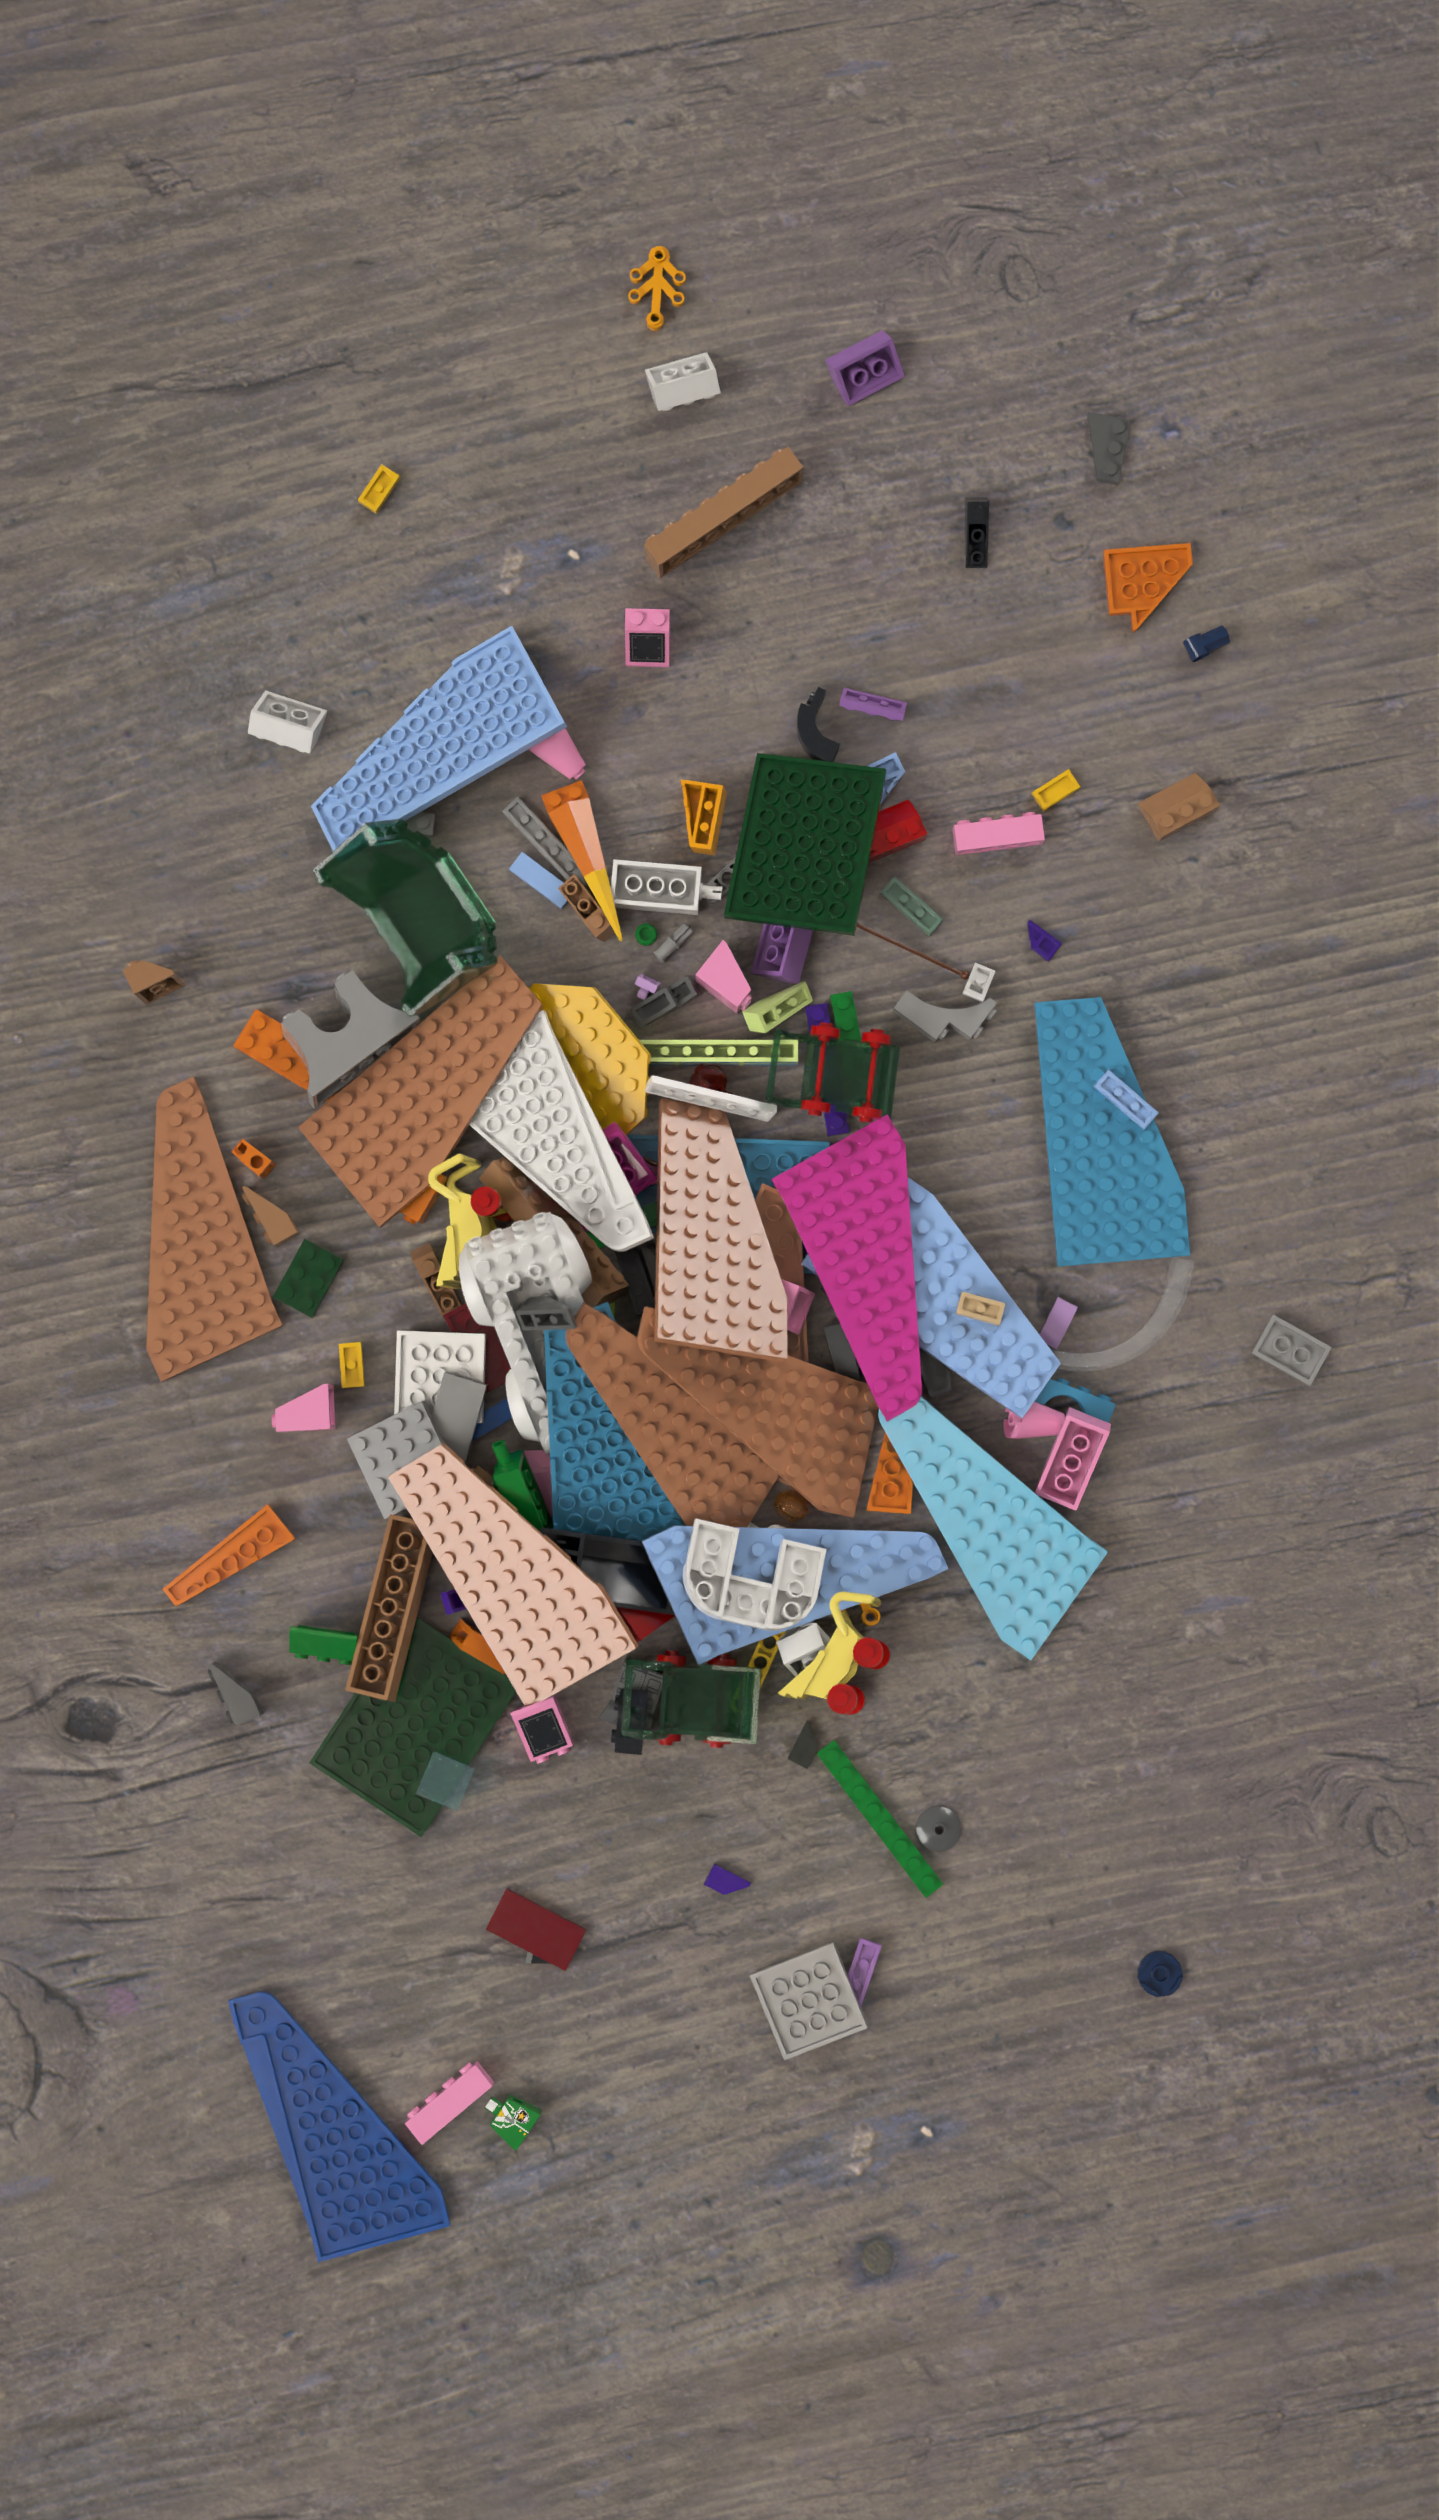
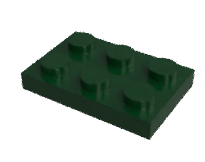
[273,1239,344,1318]

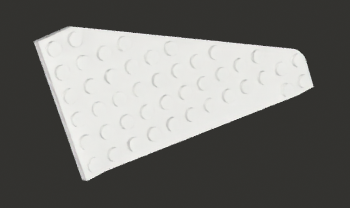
[470,1010,654,1251]

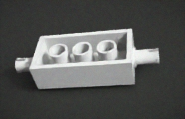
[608,859,722,915]

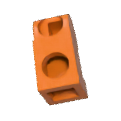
[231,1138,277,1180]

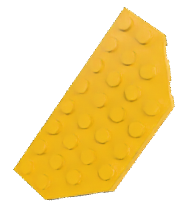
[529,983,651,1136]

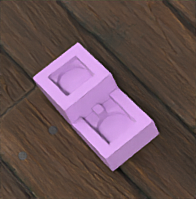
[1039,1297,1078,1349]

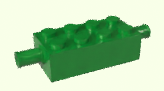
[491,1440,553,1532]

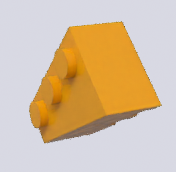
[681,779,727,856]

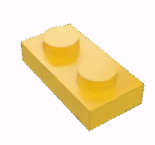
[358,464,400,514]
[339,1342,365,1388]

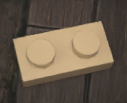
[956,1292,1005,1326]

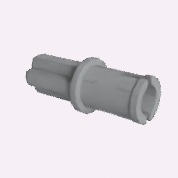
[653,924,692,963]

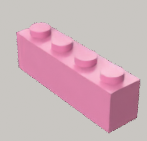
[952,812,1045,855]
[405,2061,494,2145]

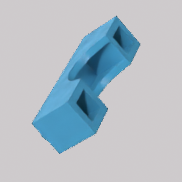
[1035,1378,1116,1423]

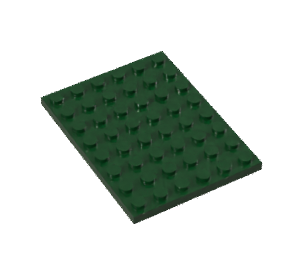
[724,753,887,936]
[309,1617,516,1837]

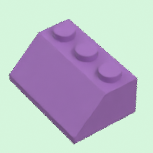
[825,330,905,406]
[751,924,813,984]

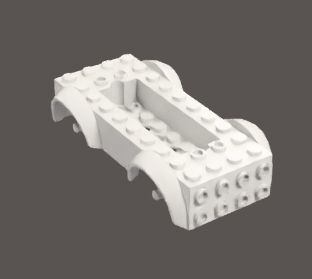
[459,1212,592,1454]

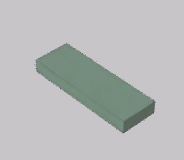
[880,876,944,937]

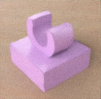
[635,974,661,1000]

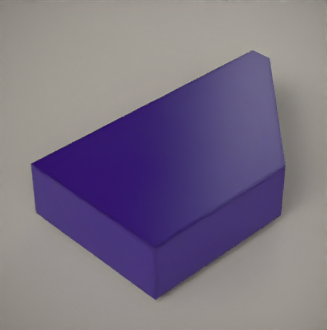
[1027,920,1062,962]
[704,1863,751,1895]

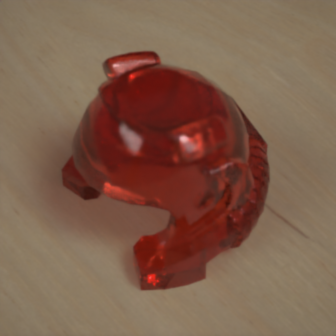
[689,1063,733,1095]

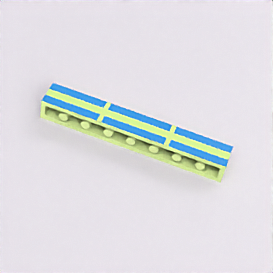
[639,1040,798,1066]

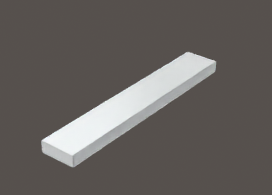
[645,1075,777,1122]

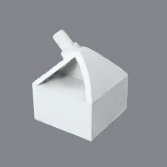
[776,1621,830,1677]

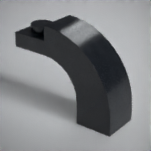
[797,687,840,762]

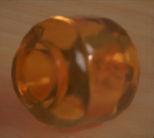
[774,1490,808,1523]

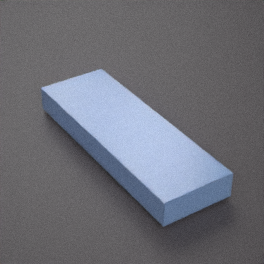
[509,852,568,910]
[1093,1069,1159,1130]

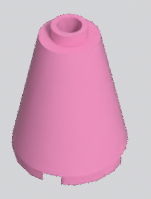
[529,728,586,780]
[1004,1401,1065,1439]

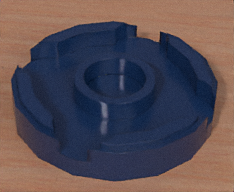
[1137,1951,1183,1997]

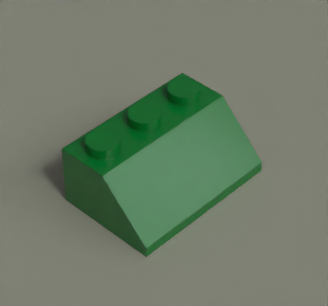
[289,1625,359,1665]

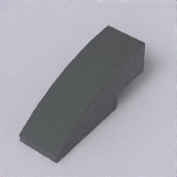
[630,975,702,1028]
[823,1324,861,1382]

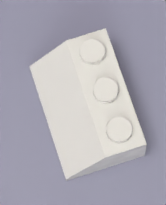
[645,352,721,411]
[248,690,327,753]

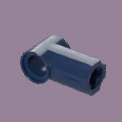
[1183,625,1230,662]

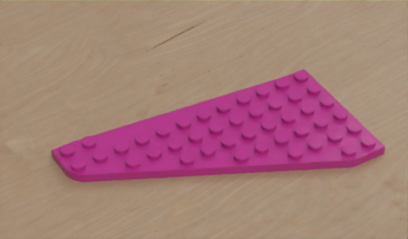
[772,1114,922,1422]

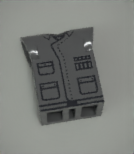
[598,1658,668,1737]

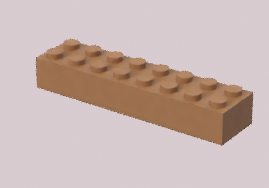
[644,446,803,578]
[479,1157,629,1307]
[345,1514,433,1702]

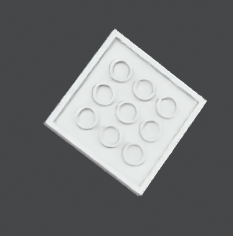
[394,1330,486,1423]

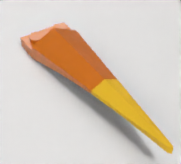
[541,780,623,942]

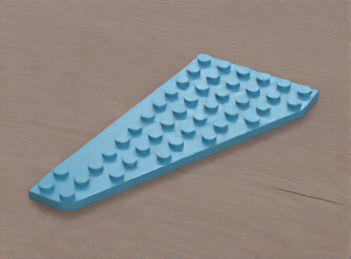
[879,1396,1108,1660]

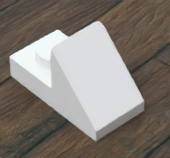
[962,963,995,1002]

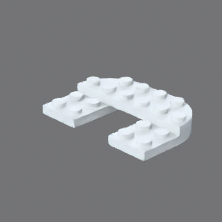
[683,1519,826,1631]

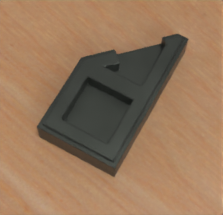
[787,1721,817,1769]

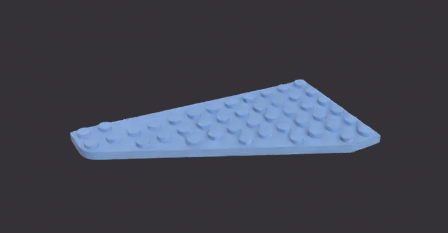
[642,1526,948,1665]

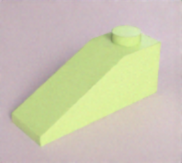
[742,981,813,1033]

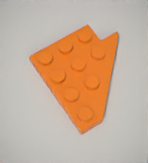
[1103,543,1193,632]

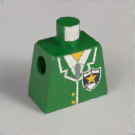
[484,2095,542,2151]

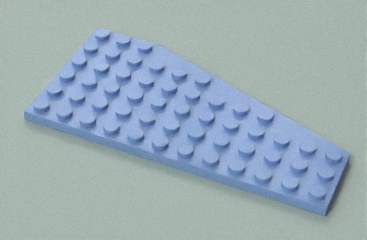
[311,626,567,860]
[801,1177,1061,1419]

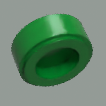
[635,923,657,946]

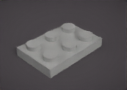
[1251,1314,1332,1386]

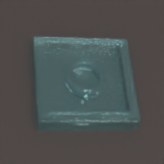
[416,1751,475,1811]

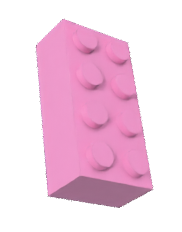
[1035,1407,1111,1510]

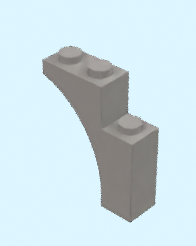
[893,991,997,1043]

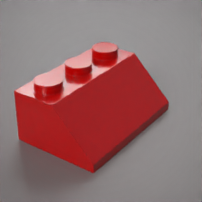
[869,799,927,863]

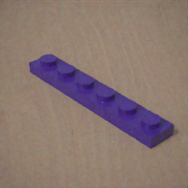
[805,1003,850,1137]

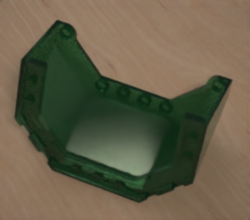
[313,819,498,1017]

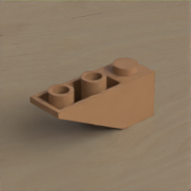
[558,874,621,942]
[242,1186,300,1247]
[410,1242,462,1316]

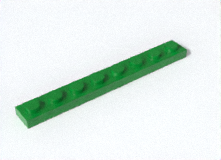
[816,1739,944,1898]

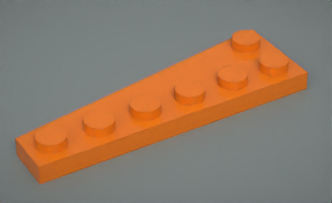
[866,1432,913,1514]
[162,1504,296,1606]

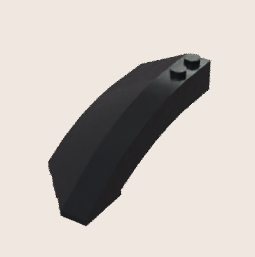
[540,1527,675,1615]

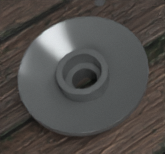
[916,1806,961,1852]

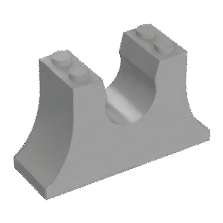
[281,971,420,1109]

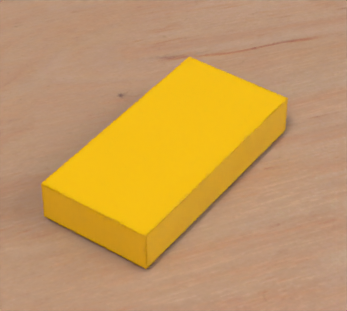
[1032,769,1081,812]

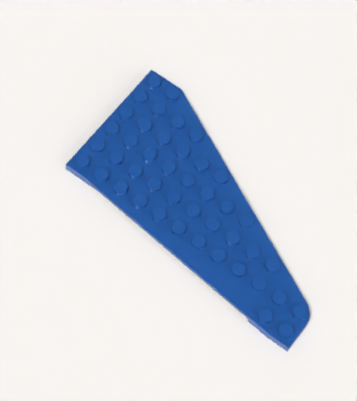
[228,1991,451,2262]

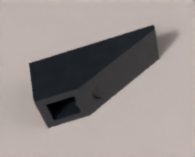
[965,497,989,568]

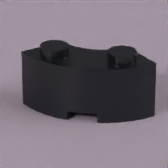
[611,1688,648,1755]

